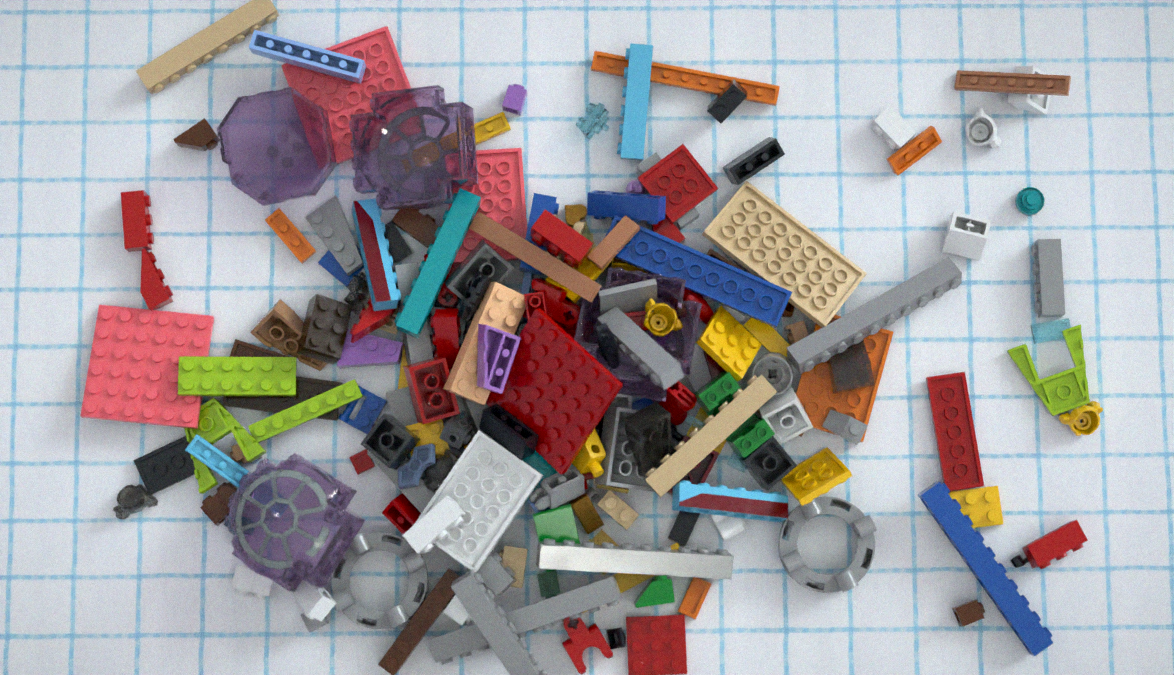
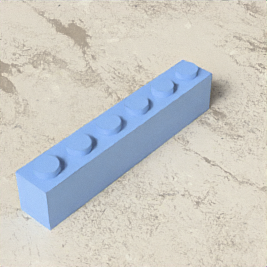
[249,30,366,84]

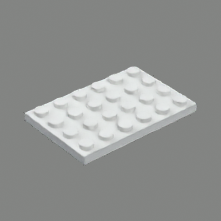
[414,430,543,573]

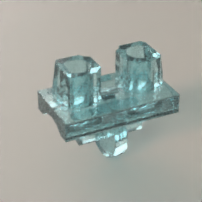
[576,102,609,140]

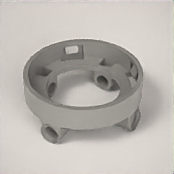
[778,497,877,593]
[331,532,429,629]

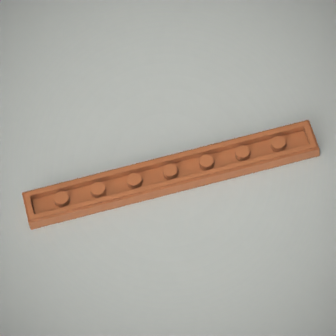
[469,212,601,302]

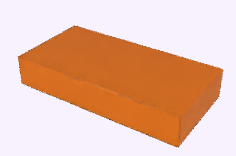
[678,577,711,620]

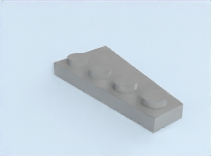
[305,195,363,276]

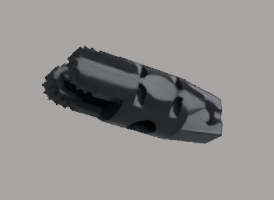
[458,271,491,322]
[595,323,620,369]

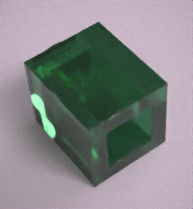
[537,570,561,599]

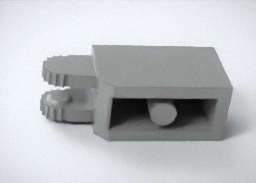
[528,465,585,510]

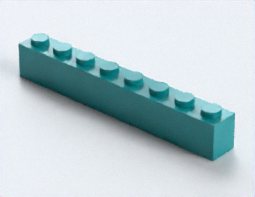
[394,188,481,339]

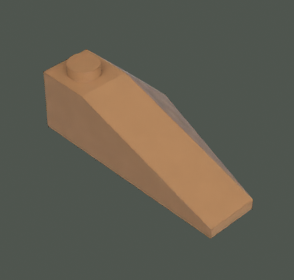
[250,299,328,371]

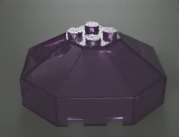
[217,87,337,206]

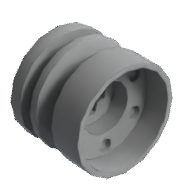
[752,352,793,396]

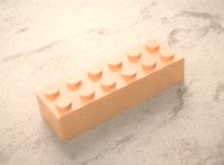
[443,282,526,405]

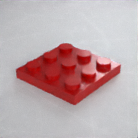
[637,144,718,224]
[626,615,687,675]

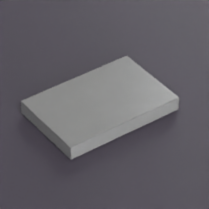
[598,279,657,316]

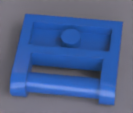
[338,386,387,435]

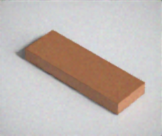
[587,216,640,270]

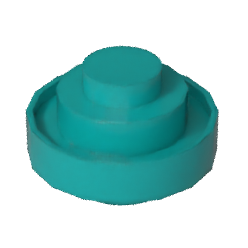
[1015,187,1044,216]

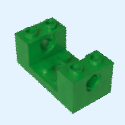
[693,371,775,458]

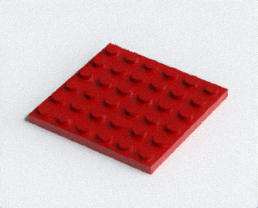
[486,308,623,475]

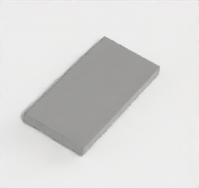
[386,387,466,426]

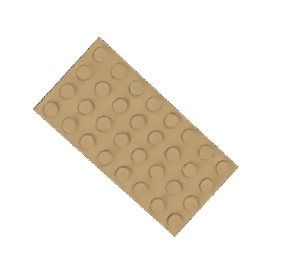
[702,181,867,328]

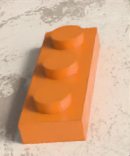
[886,126,942,175]
[265,208,317,264]

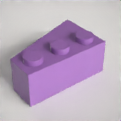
[337,329,404,369]

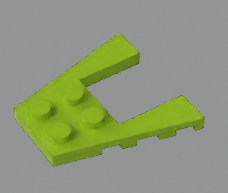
[1007,324,1090,416]
[184,398,267,494]

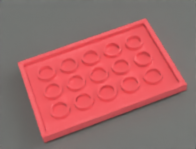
[446,148,527,264]

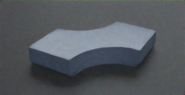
[398,443,436,489]

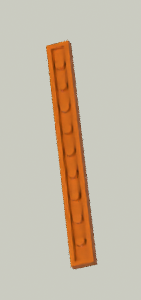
[591,51,780,106]

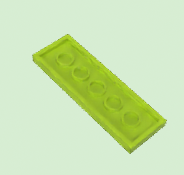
[178,356,297,396]

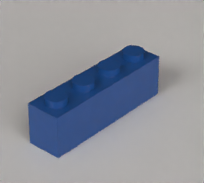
[587,190,666,224]
[519,193,559,275]

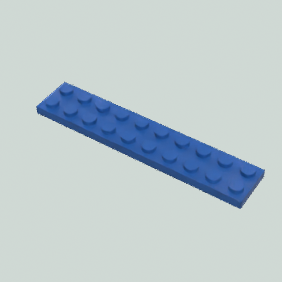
[605,215,792,328]

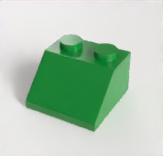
[634,575,675,608]

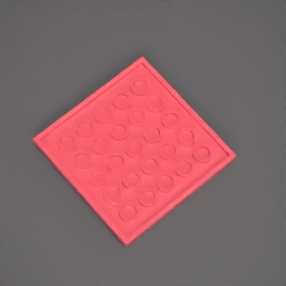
[281,26,427,170]
[80,305,214,429]

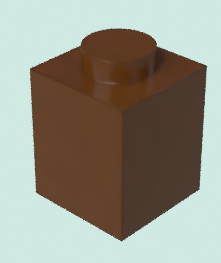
[952,600,985,627]

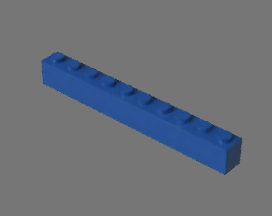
[918,481,1054,656]

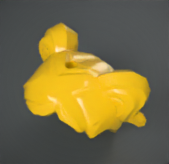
[644,299,683,337]
[1059,401,1103,436]

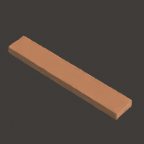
[954,70,1071,96]

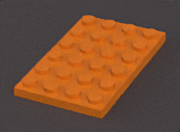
[796,315,893,442]

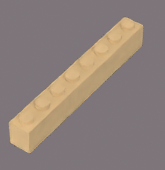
[136,0,280,94]
[645,374,777,498]

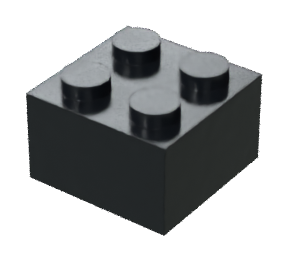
[361,413,420,470]
[739,436,797,491]

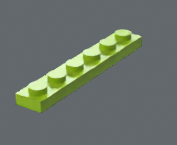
[248,379,363,443]

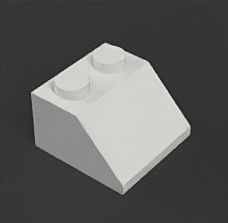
[1007,66,1051,115]
[759,387,813,444]

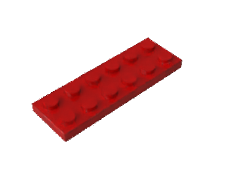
[926,372,984,491]

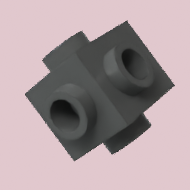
[439,416,474,449]

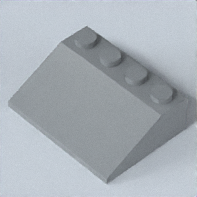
[595,406,667,492]

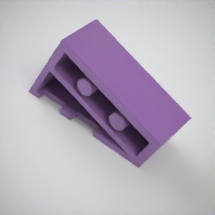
[477,324,521,394]

